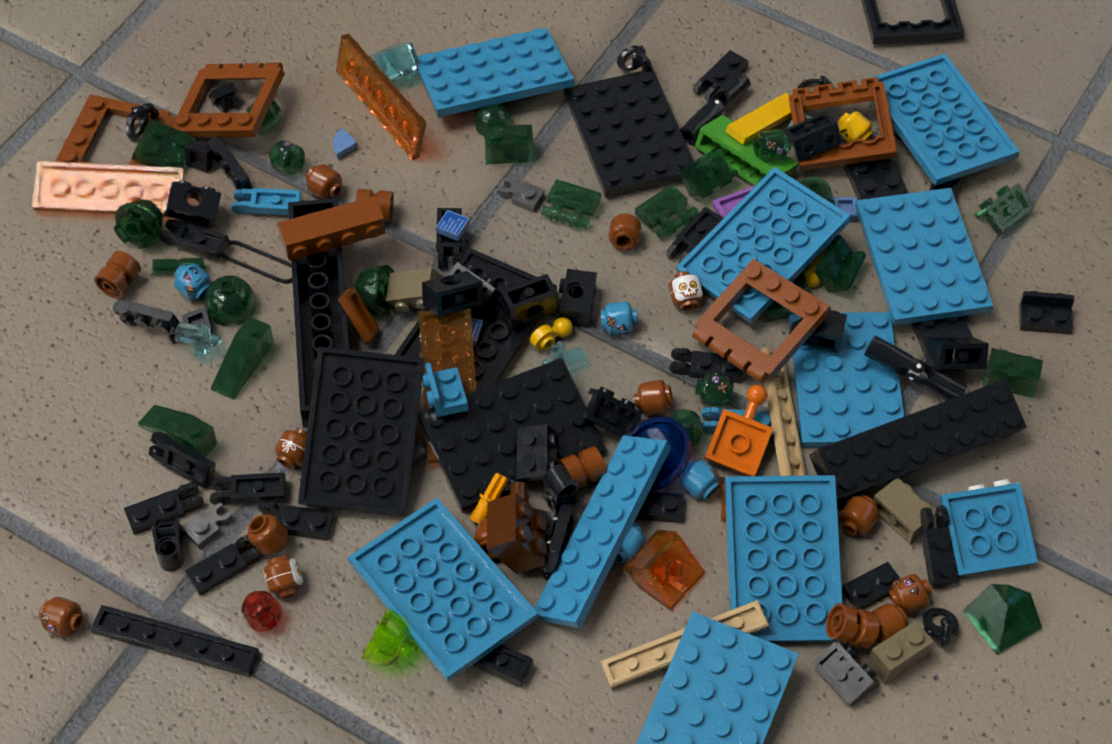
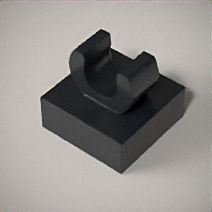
[209,82,237,112]
[185,140,212,172]

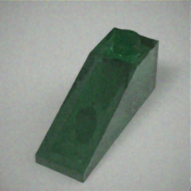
[211,316,274,400]
[138,405,217,457]

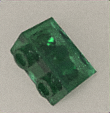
[678,148,738,198]
[974,183,1035,235]
[815,235,866,292]

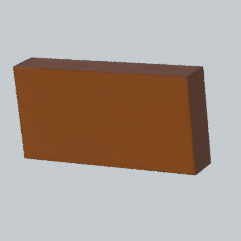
[338,287,379,343]

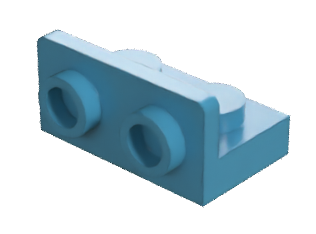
[422,362,468,417]

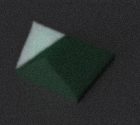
[963,584,1042,655]

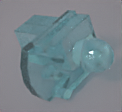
[175,323,222,359]
[541,341,587,371]

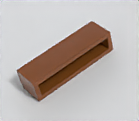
[278,196,386,261]

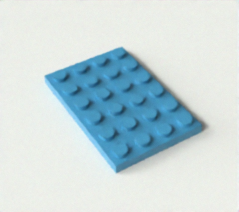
[413,28,574,117]
[870,53,1020,186]
[676,167,851,324]
[855,188,994,325]
[788,312,904,448]
[724,475,842,642]
[348,498,538,682]
[636,611,799,744]

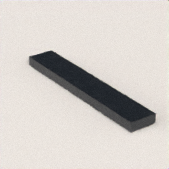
[91,605,260,677]

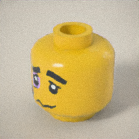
[837,111,873,143]

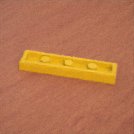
[725,93,791,145]

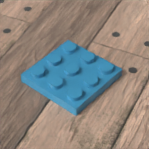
[939,483,1038,576]

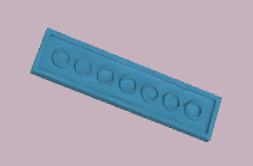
[534,435,671,628]

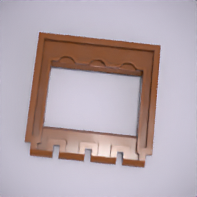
[170,62,285,138]
[789,77,897,171]
[53,94,176,189]
[692,259,832,383]

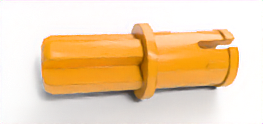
[469,473,508,523]

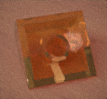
[623,530,705,610]

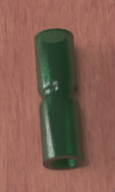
[152,258,205,274]

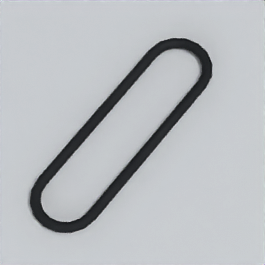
[221,240,292,283]

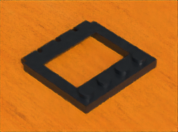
[861,0,965,44]

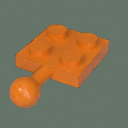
[704,385,773,476]

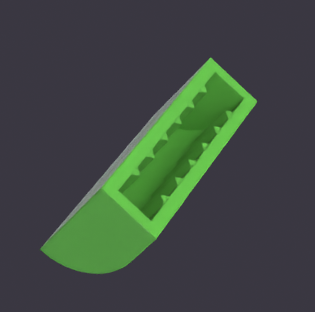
[695,115,799,186]

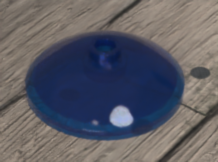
[627,417,692,492]

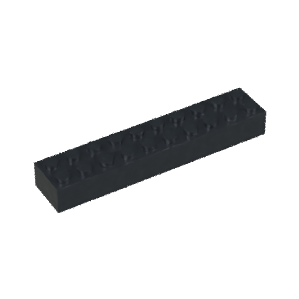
[288,198,350,428]

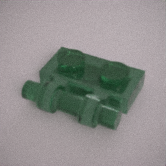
[541,179,602,229]
[635,184,699,239]

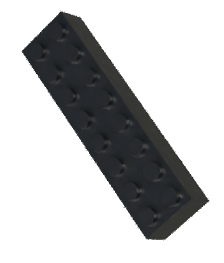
[809,379,1027,501]

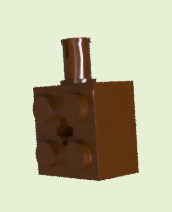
[487,482,547,574]

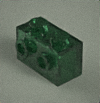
[484,124,534,165]
[982,348,1043,398]

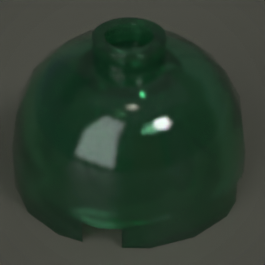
[353,265,395,316]
[204,275,256,327]

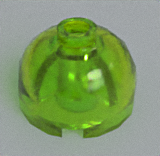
[361,608,413,666]

